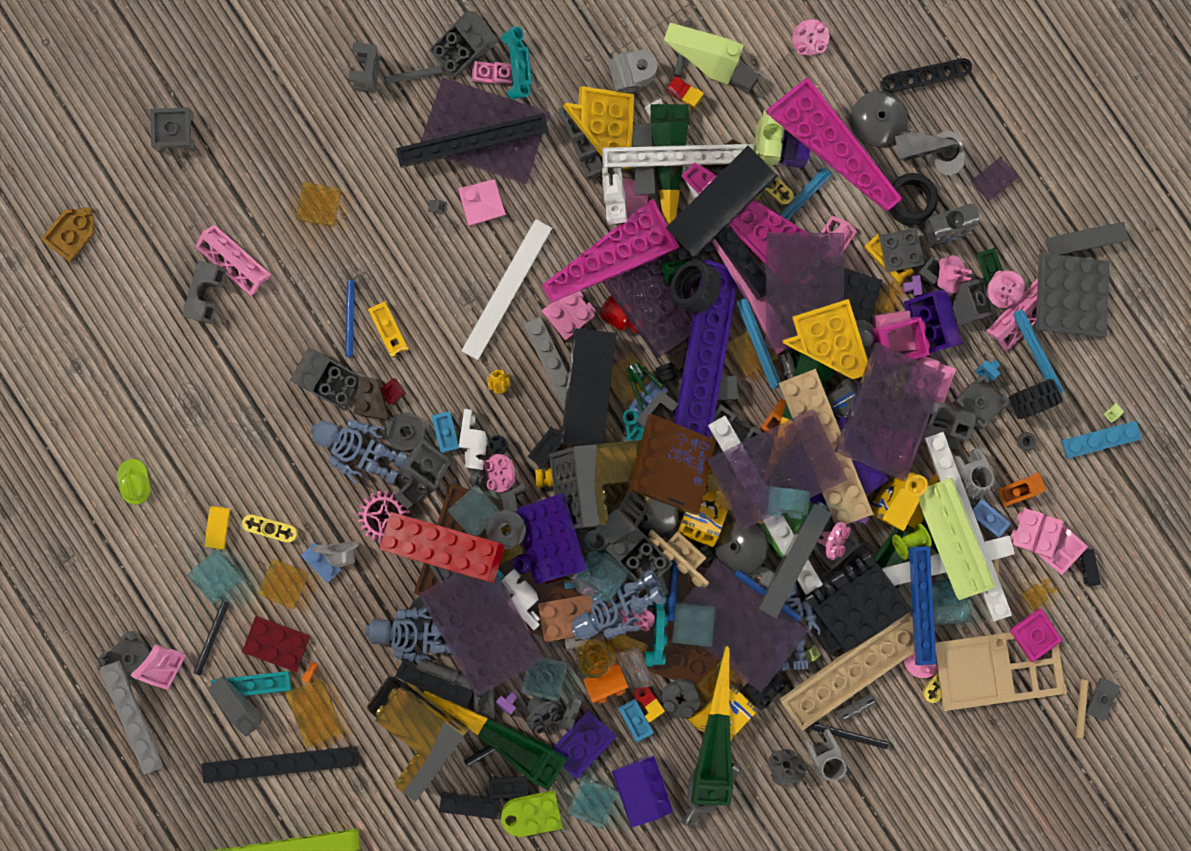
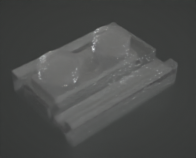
[615,648,654,689]

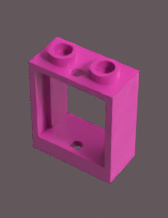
[872,317,930,367]

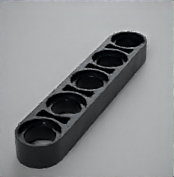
[881,58,972,93]

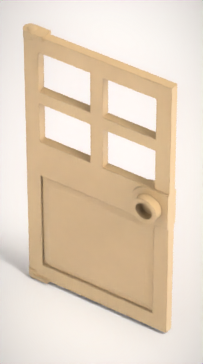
[935,626,1067,712]

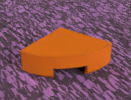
[302,661,319,683]

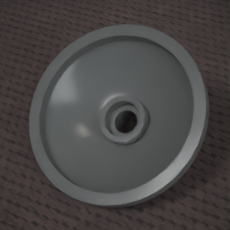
[851,91,908,147]
[635,492,679,538]
[714,518,768,575]

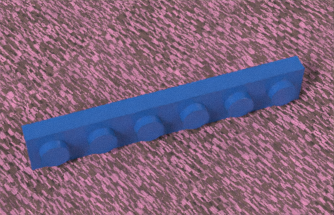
[909,546,936,666]

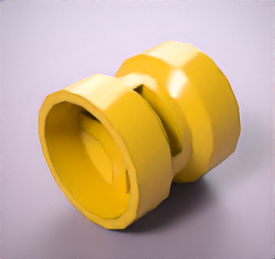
[535,468,553,488]

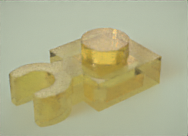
[874,281,903,314]
[1020,578,1057,611]

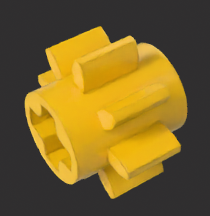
[487,370,511,394]

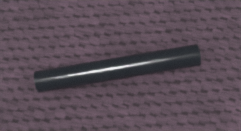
[464,745,496,767]

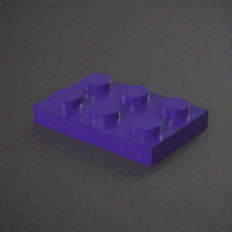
[552,709,617,780]

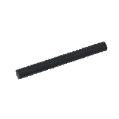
[193,600,229,676]
[811,722,889,749]

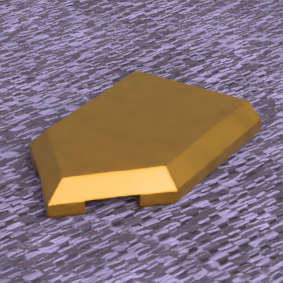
[41,207,95,263]

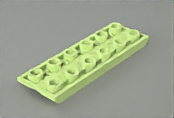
[919,477,996,600]

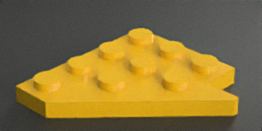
[563,86,634,170]
[782,299,872,379]

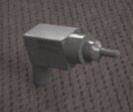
[501,483,526,512]

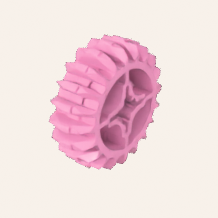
[358,491,410,542]

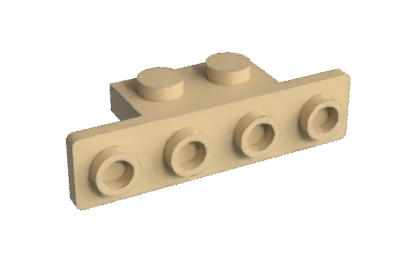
[647,529,709,589]

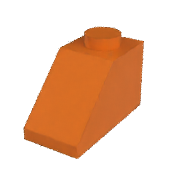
[997,472,1047,507]

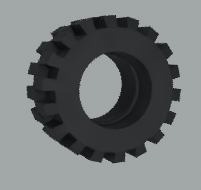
[1008,379,1063,419]

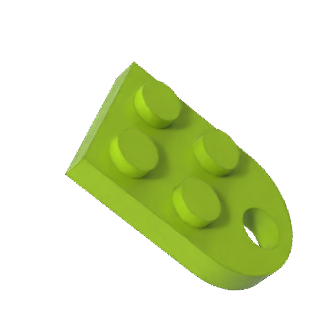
[501,790,563,837]

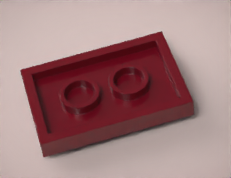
[242,616,311,672]

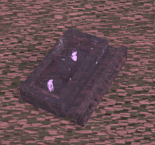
[971,157,1018,202]

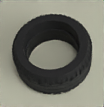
[888,173,938,225]
[670,260,721,313]

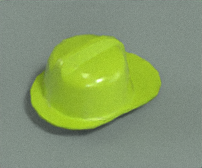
[117,459,151,505]

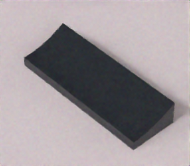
[666,145,778,258]
[561,328,617,448]

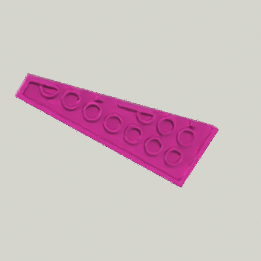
[765,77,902,211]
[681,162,828,286]
[542,199,680,303]

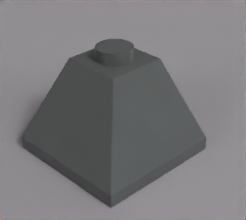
[953,278,997,326]

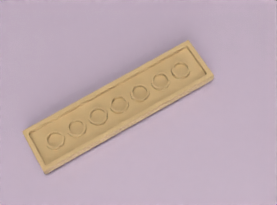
[779,369,873,525]
[780,613,914,731]

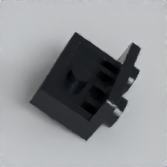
[740,662,787,710]

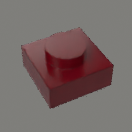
[382,378,406,405]

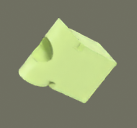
[754,109,784,165]

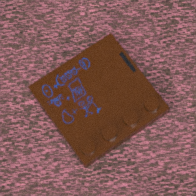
[629,414,716,515]

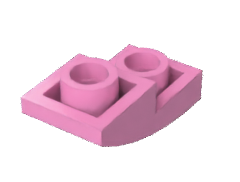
[472,61,512,84]

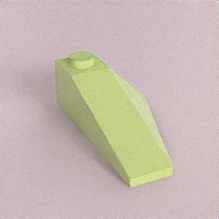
[663,23,744,85]

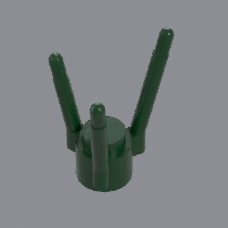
[627,363,664,412]

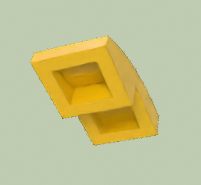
[205,506,230,550]

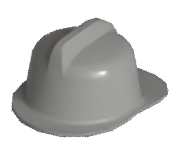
[933,131,965,175]
[312,541,359,567]

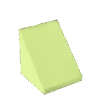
[1103,403,1124,423]
[804,645,822,663]

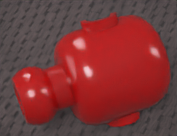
[600,294,647,334]

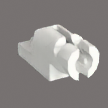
[602,167,627,225]
[459,409,488,470]
[502,569,540,630]

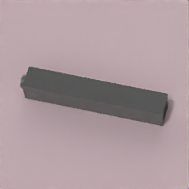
[757,502,832,618]

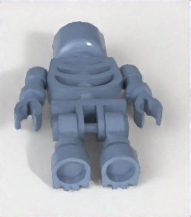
[310,419,408,486]
[571,570,667,641]
[757,578,820,671]
[365,605,465,663]

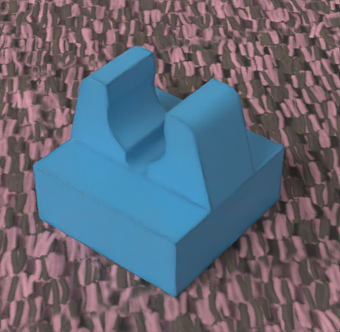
[974,359,1000,384]

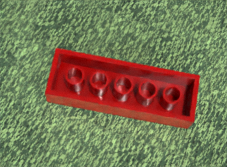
[379,512,505,584]

